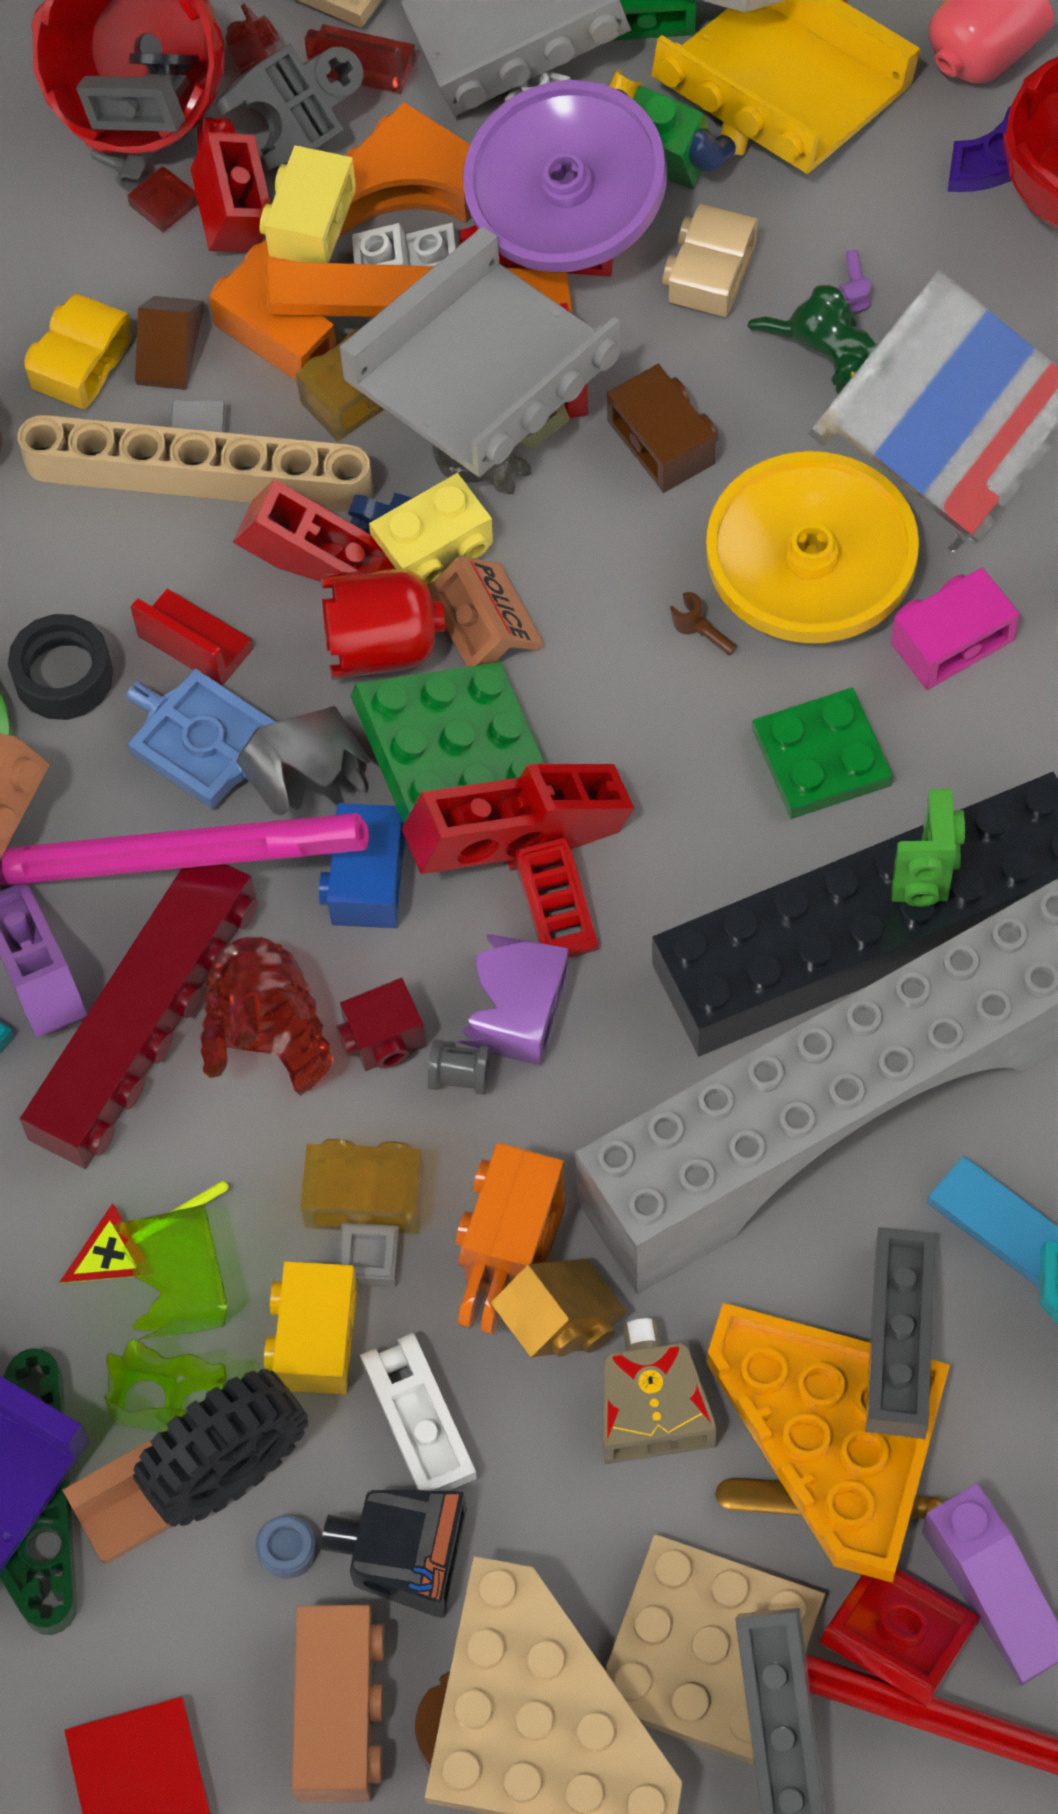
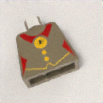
[603,1318,716,1464]

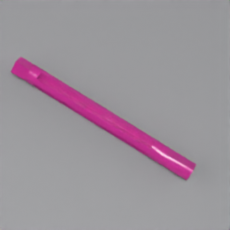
[0,813,369,886]

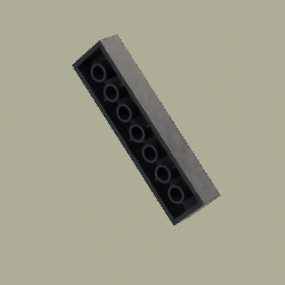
[652,771,1058,1057]

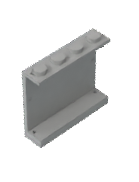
[400,0,631,117]
[340,226,621,477]

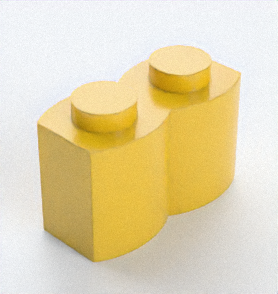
[24,293,133,410]

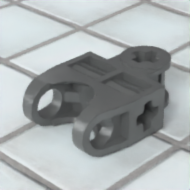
[213,43,363,173]

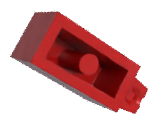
[190,117,271,252]

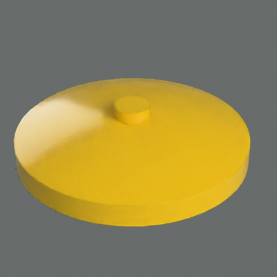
[706,451,919,643]

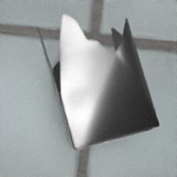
[236,706,371,815]

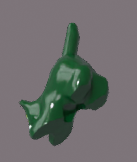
[747,285,890,394]

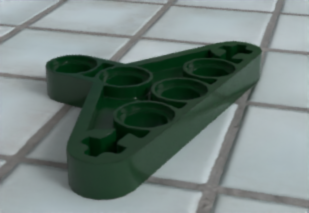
[0,1348,77,1635]

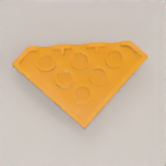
[706,1303,950,1583]

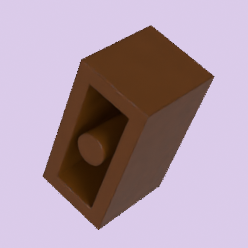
[607,363,718,493]

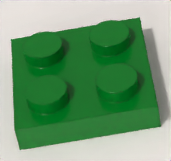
[752,687,893,819]

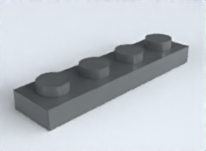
[865,1227,936,1439]
[735,1608,827,1814]

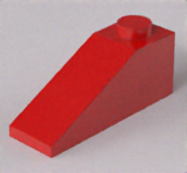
[233,479,396,582]

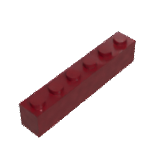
[19,864,258,1169]

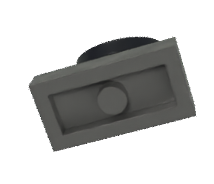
[76,53,199,132]

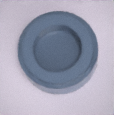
[256,1515,317,1579]

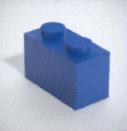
[319,803,405,928]

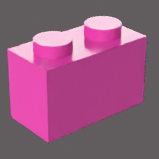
[891,567,1019,690]

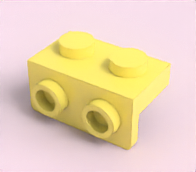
[369,473,493,587]

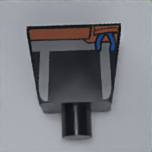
[321,1490,467,1618]

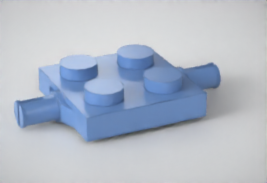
[126,668,276,810]

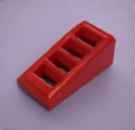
[515,838,598,958]

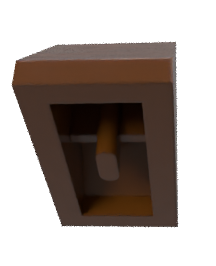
[135,296,205,390]

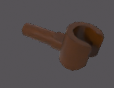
[670,592,737,656]

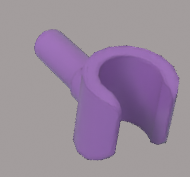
[838,249,871,312]

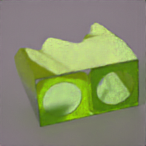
[114,1204,228,1341]
[104,1339,231,1432]

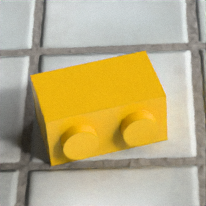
[264,1261,358,1395]

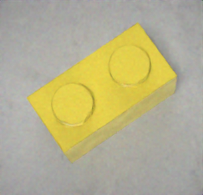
[260,145,356,263]

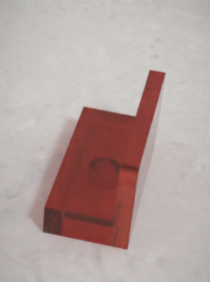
[304,24,416,94]

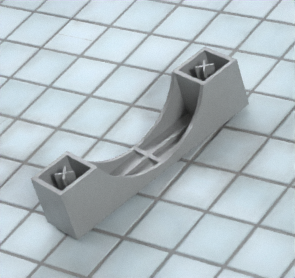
[575,879,1058,1294]

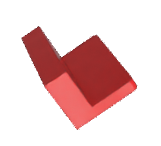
[130,588,253,686]

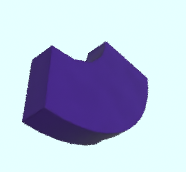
[948,107,1012,192]

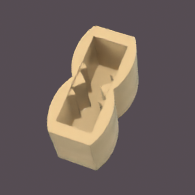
[662,204,758,317]

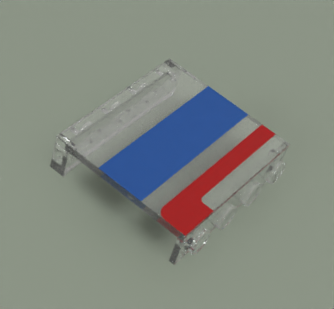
[808,270,1058,553]

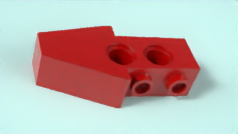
[402,764,635,874]

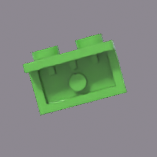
[891,789,965,907]

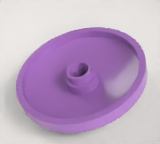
[463,80,667,272]

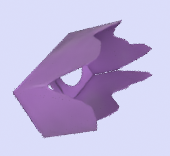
[457,934,569,1065]

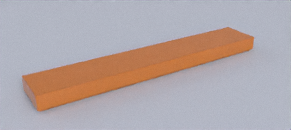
[265,261,572,317]

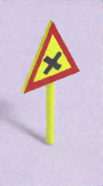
[59,1181,229,1284]

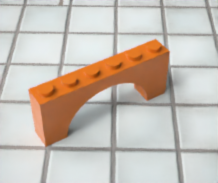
[208,102,472,387]

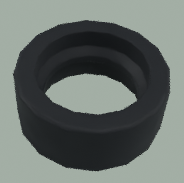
[8,614,113,720]

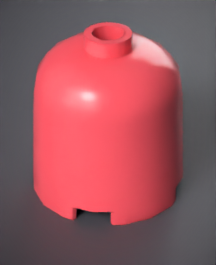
[928,0,1054,84]

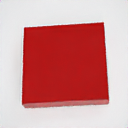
[819,1568,980,1706]
[64,1697,211,1814]

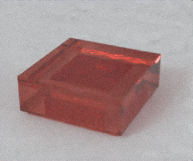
[127,166,198,233]

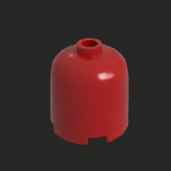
[321,569,445,680]

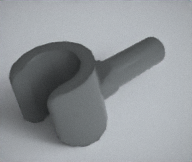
[90,149,150,194]

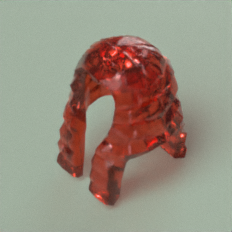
[200,937,333,1096]

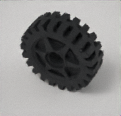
[133,1369,309,1527]

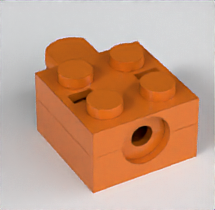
[455,1142,567,1335]

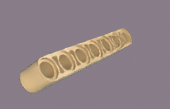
[17,415,374,512]

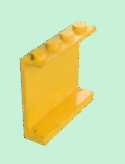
[651,0,921,174]

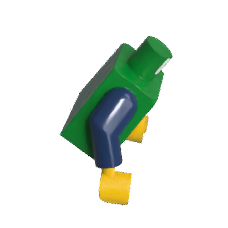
[609,70,749,190]

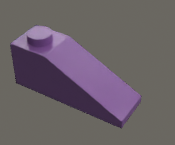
[0,884,87,1038]
[922,1483,1058,1686]

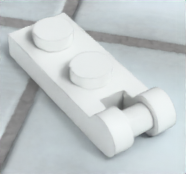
[359,1332,477,1491]

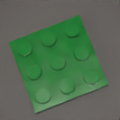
[350,662,545,824]

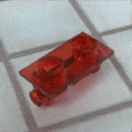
[225,3,280,75]

